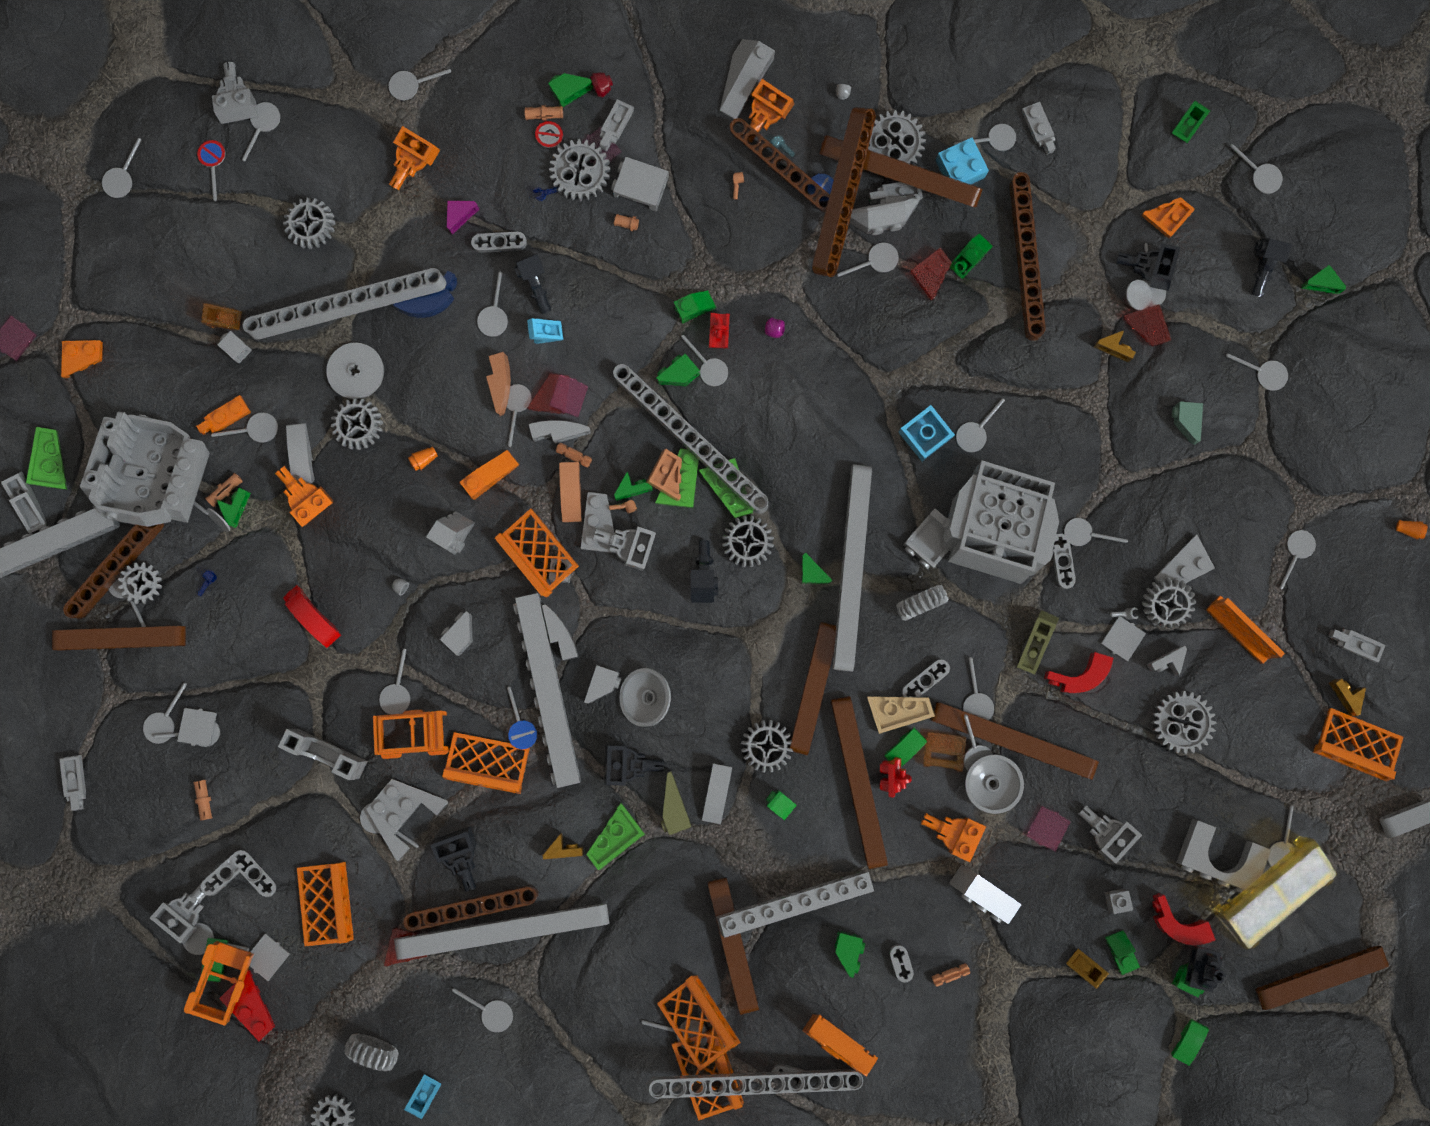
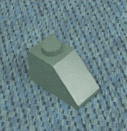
[1172,402,1203,444]

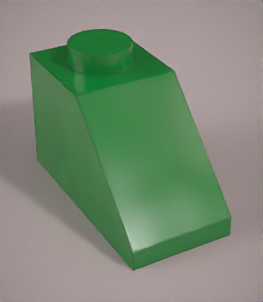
[548,73,593,107]
[674,291,716,324]

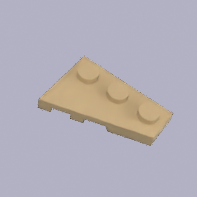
[867,696,935,734]

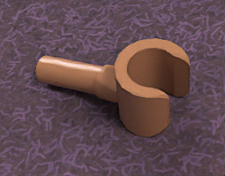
[733,172,744,200]
[609,500,637,513]

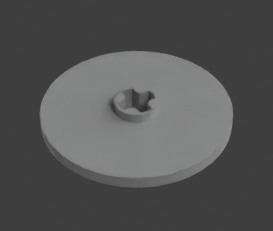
[327,343,384,399]

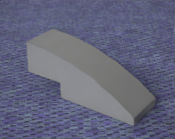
[529,421,591,444]
[286,423,315,485]
[1,471,47,534]
[542,605,579,661]
[702,763,732,824]

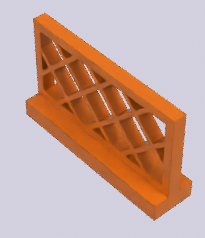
[495,508,579,597]
[1206,596,1285,664]
[1313,708,1403,781]
[442,732,530,794]
[297,862,354,946]
[657,976,741,1071]
[672,1029,744,1121]

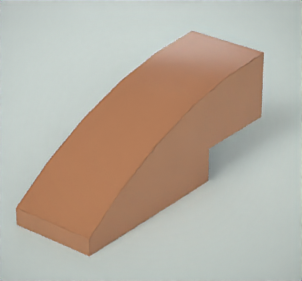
[486,352,511,416]
[559,462,582,522]

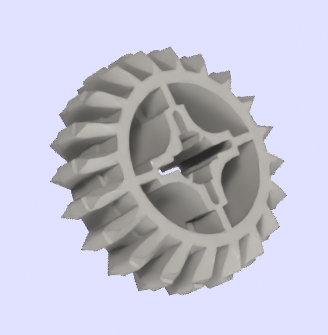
[283,197,336,249]
[331,398,383,450]
[722,516,774,567]
[1142,577,1196,629]
[896,585,949,621]
[741,720,793,772]
[344,1033,399,1071]

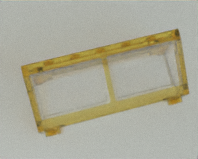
[1212,836,1337,949]

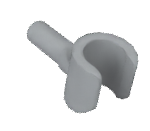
[1110,607,1138,620]

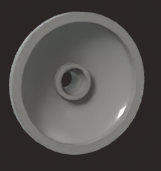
[619,668,671,727]
[965,755,1024,814]

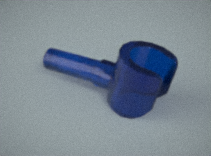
[533,187,559,201]
[197,570,217,596]

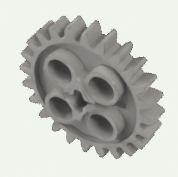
[868,110,926,164]
[549,139,611,201]
[1151,691,1217,754]

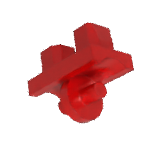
[709,313,730,349]
[880,757,912,798]

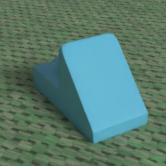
[527,318,563,344]
[404,1074,441,1119]

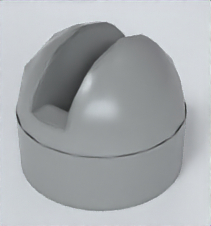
[836,84,851,100]
[392,579,409,596]

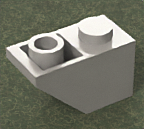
[440,611,473,656]

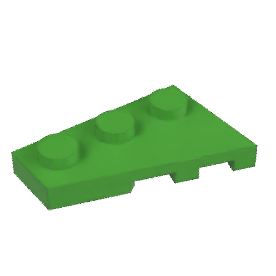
[26,427,67,490]
[655,449,700,508]
[699,458,753,519]
[586,803,645,870]

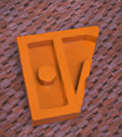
[1142,197,1195,239]
[61,340,103,378]

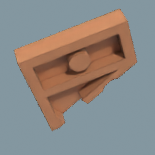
[647,449,682,501]

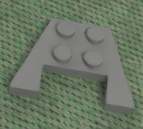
[366,779,449,861]

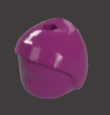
[765,317,785,338]

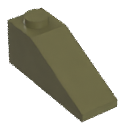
[1017,610,1059,675]
[661,771,691,835]

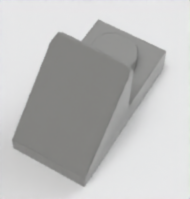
[1146,646,1187,676]

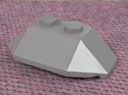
[849,196,920,235]

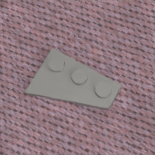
[581,492,617,553]
[1154,534,1215,595]

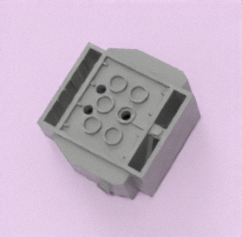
[80,411,210,527]
[942,461,1059,584]

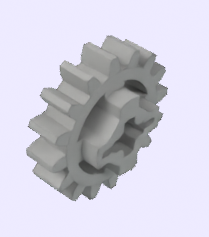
[118,562,162,605]
[311,1094,355,1126]

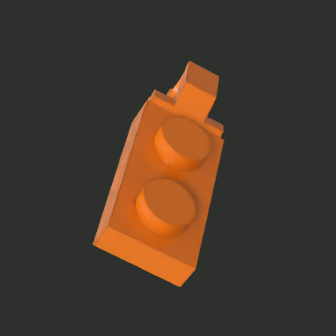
[196,395,251,435]

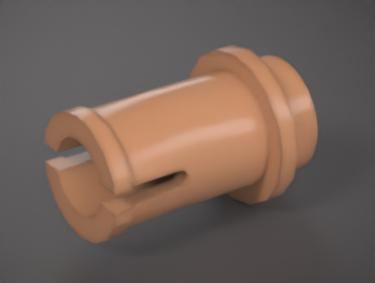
[614,214,639,231]

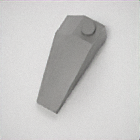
[720,39,775,120]

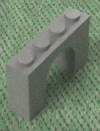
[278,729,368,780]
[1176,819,1271,895]

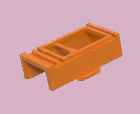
[373,710,449,759]
[184,941,254,1026]
[802,1014,878,1077]

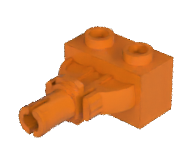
[748,79,794,143]
[389,126,440,190]
[275,466,333,527]
[921,813,986,862]

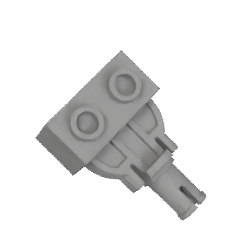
[212,62,258,124]
[592,527,656,571]
[1078,805,1142,865]
[150,881,213,944]

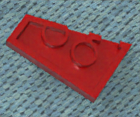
[219,970,275,1041]

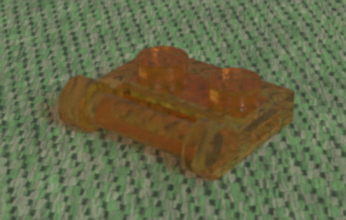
[923,732,967,772]

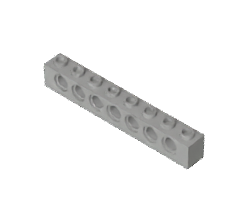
[716,871,874,938]

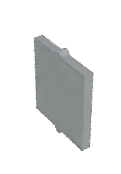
[1101,617,1146,661]
[177,708,217,747]
[250,933,291,981]

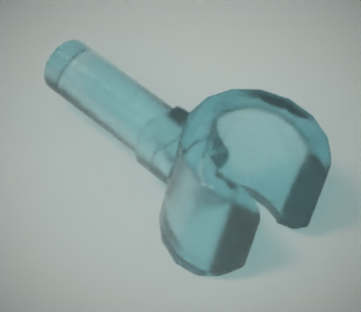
[771,136,795,157]

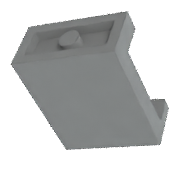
[611,157,669,212]
[903,509,949,570]

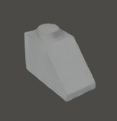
[584,666,621,704]

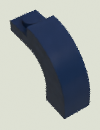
[393,271,457,318]

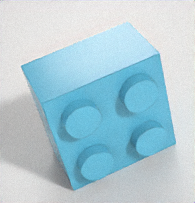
[935,138,989,184]
[899,405,955,461]

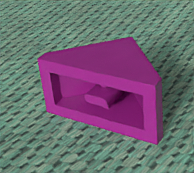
[447,201,479,235]

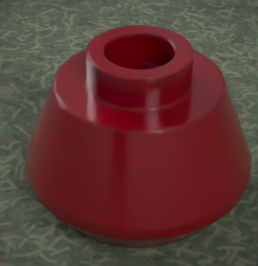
[590,72,613,98]

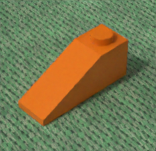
[460,450,519,500]

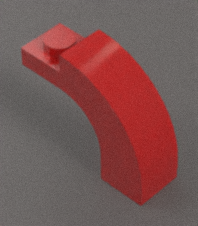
[283,585,341,648]
[1044,652,1114,693]
[1152,893,1216,945]

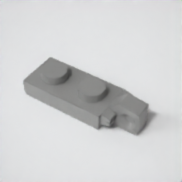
[600,99,634,152]
[1022,102,1056,155]
[868,182,923,204]
[1328,629,1385,663]
[59,755,86,811]

